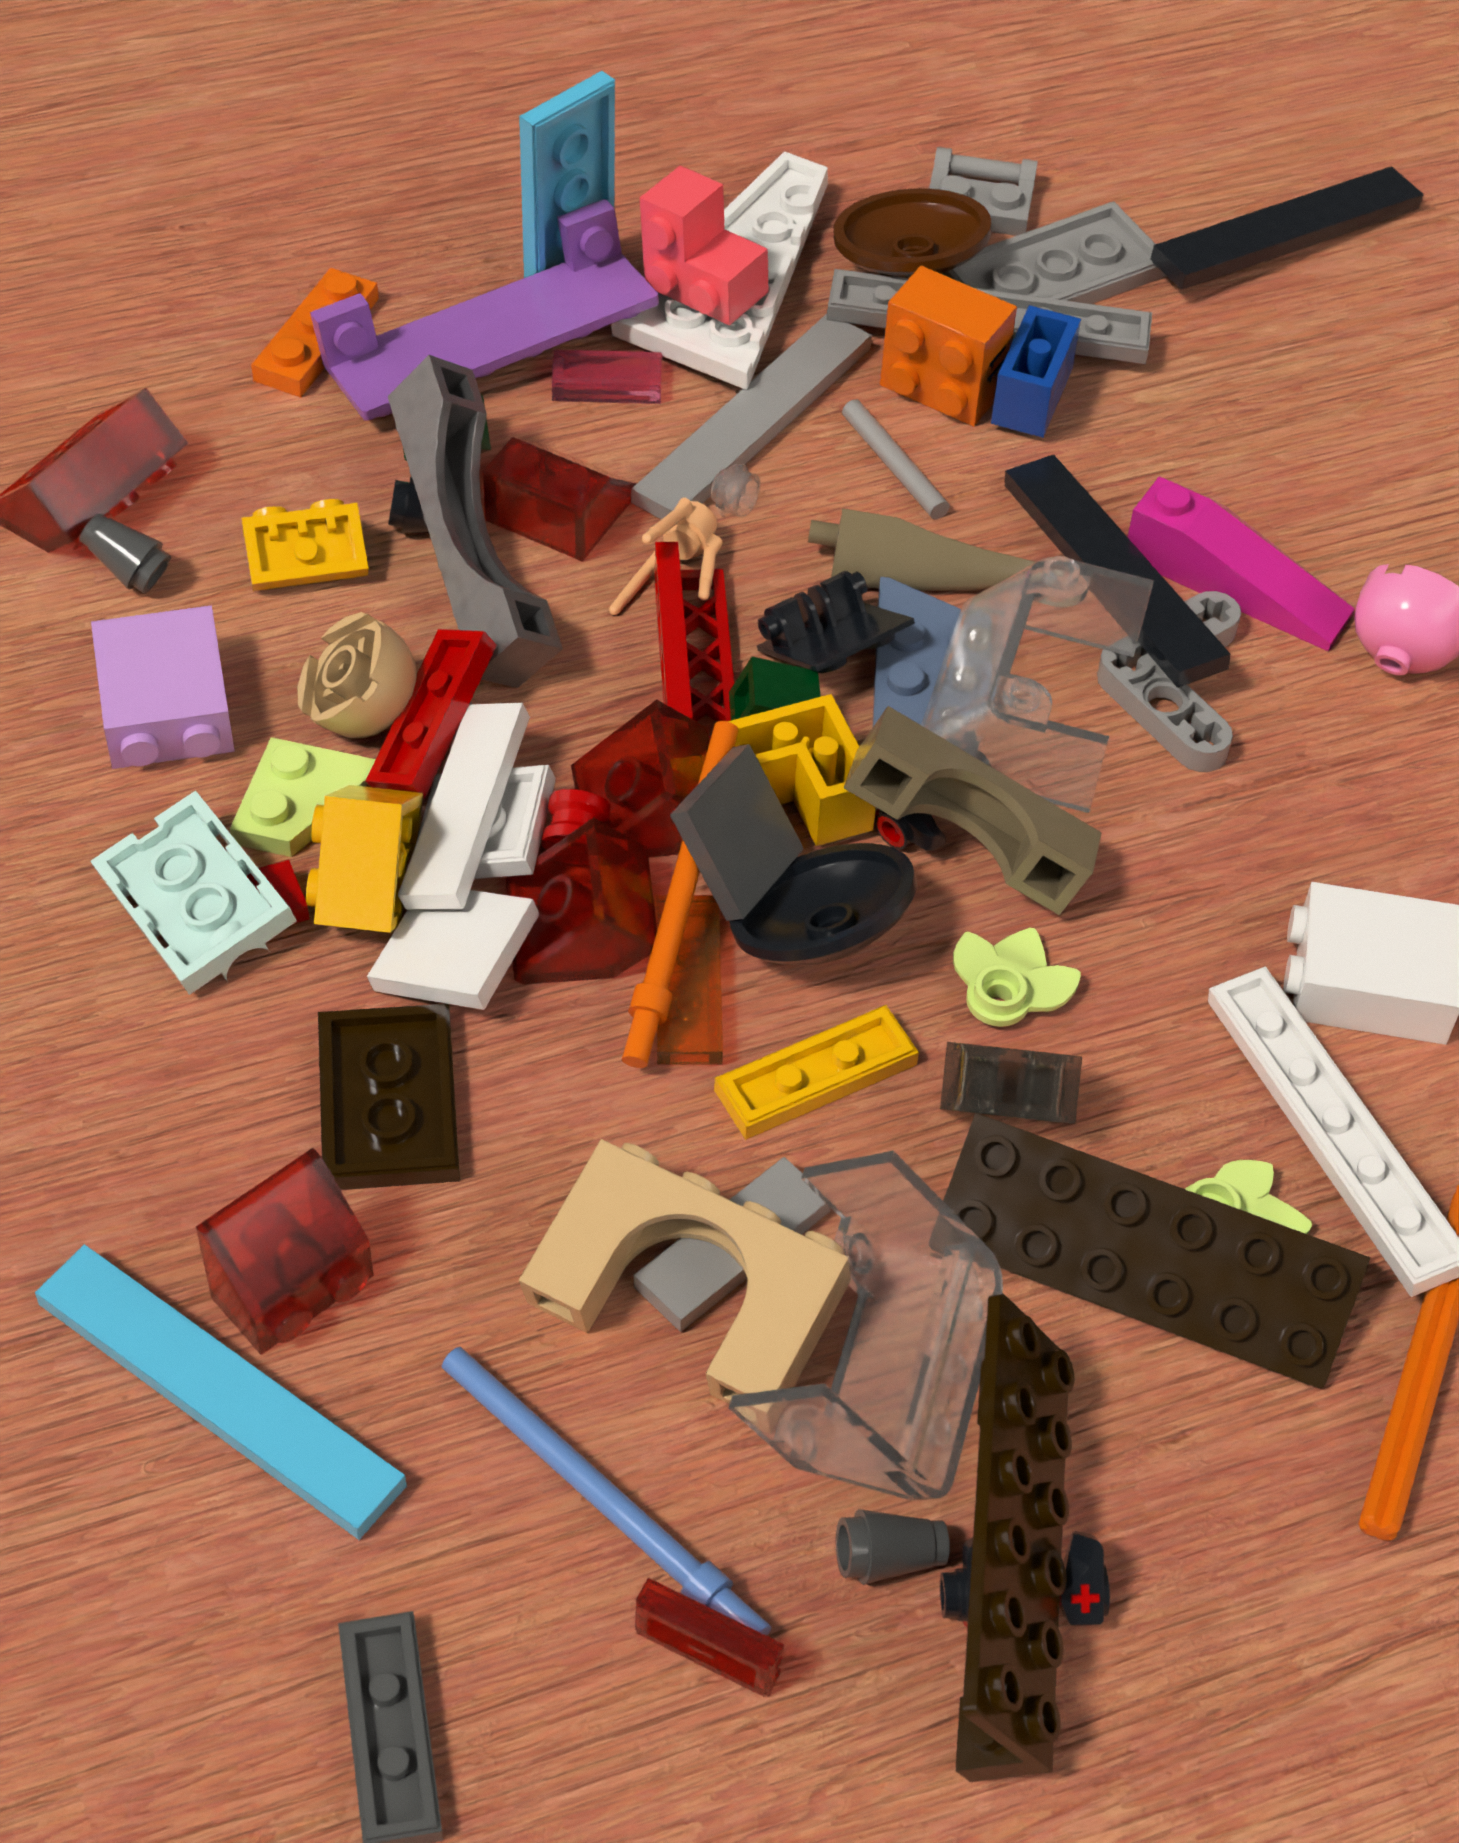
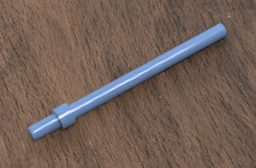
[442,1347,771,1649]

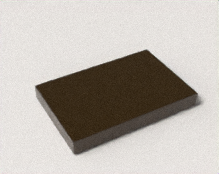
[318,1003,460,1191]

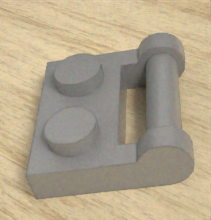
[929,147,1038,236]

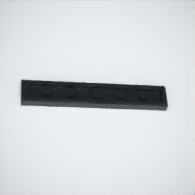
[1150,166,1424,290]
[1004,454,1231,688]

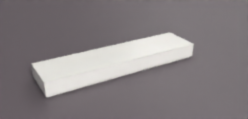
[398,703,530,909]

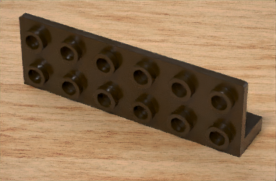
[930,1112,1371,1388]
[955,1293,1075,1782]

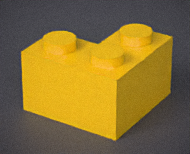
[728,694,876,846]
[306,785,423,933]

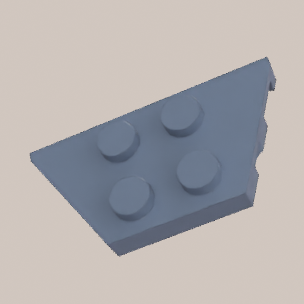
[872,577,995,740]

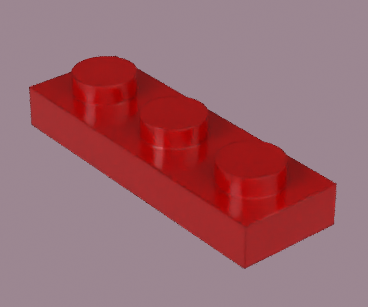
[365,629,497,799]

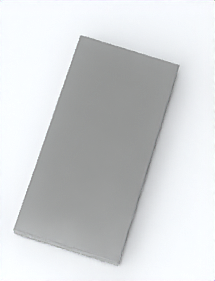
[943,201,1166,304]

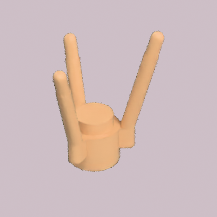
[609,498,723,615]

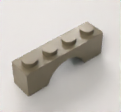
[844,706,1102,915]

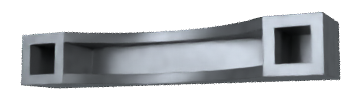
[387,355,563,688]

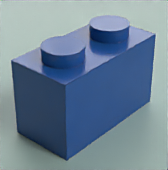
[991,305,1081,438]

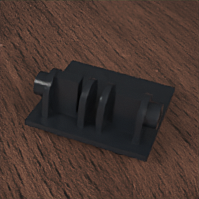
[756,571,915,673]

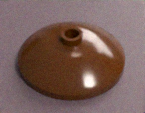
[833,188,992,279]

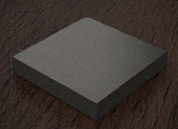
[670,744,804,921]

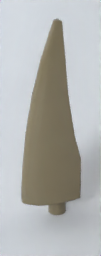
[808,508,1065,591]

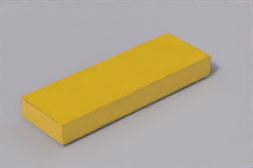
[714,1005,919,1140]

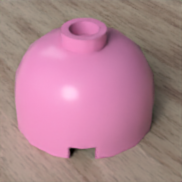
[1354,564,1459,675]

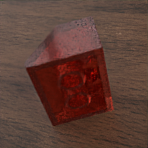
[0,388,188,553]

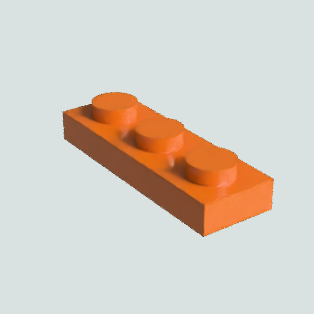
[251,267,379,397]

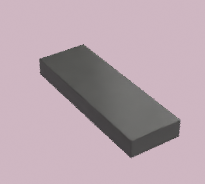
[338,1611,443,1843]

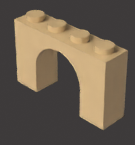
[518,1139,851,1426]

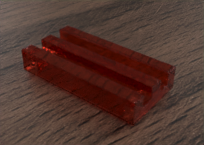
[635,1578,784,1697]

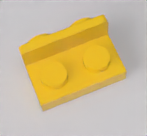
[241,499,369,591]

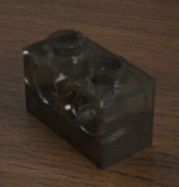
[940,1042,1082,1124]

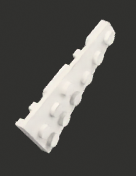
[611,151,828,390]

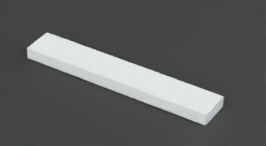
[1208,966,1459,1297]

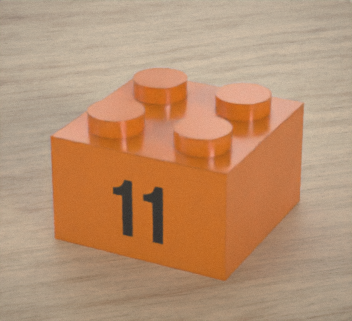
[880,266,1017,427]

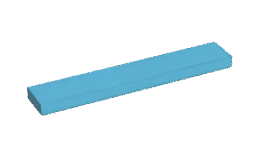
[35,1244,407,1540]

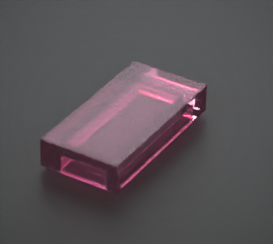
[552,350,662,404]

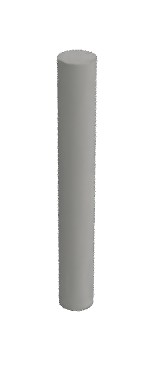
[842,399,950,519]

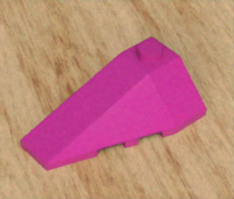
[1128,476,1355,652]

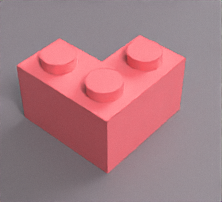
[640,165,769,326]

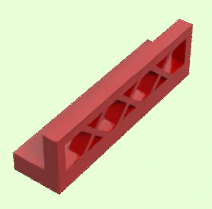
[654,541,734,758]

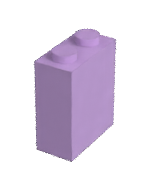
[91,605,235,769]

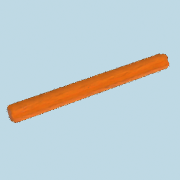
[1358,1185,1459,1541]

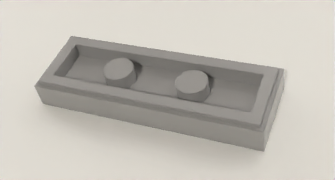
[634,1157,831,1332]

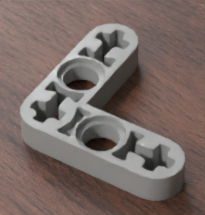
[1097,591,1241,772]

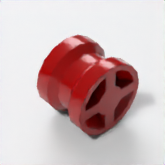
[542,789,611,860]

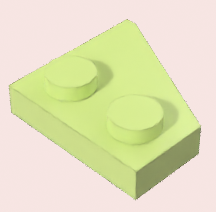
[230,737,376,857]

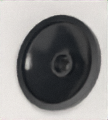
[730,843,917,965]

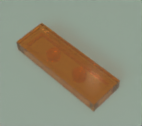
[655,895,723,1065]

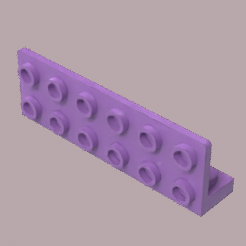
[310,199,659,420]

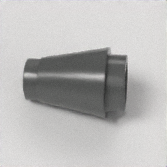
[79,513,171,594]
[836,1509,950,1585]

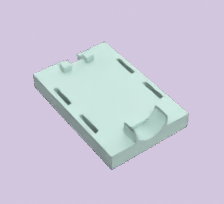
[90,790,297,995]

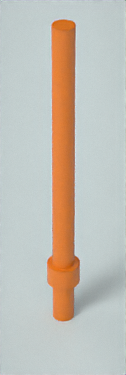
[622,721,739,1068]

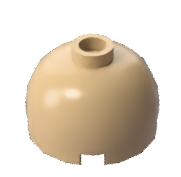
[297,612,416,738]

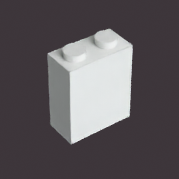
[1283,882,1459,1045]

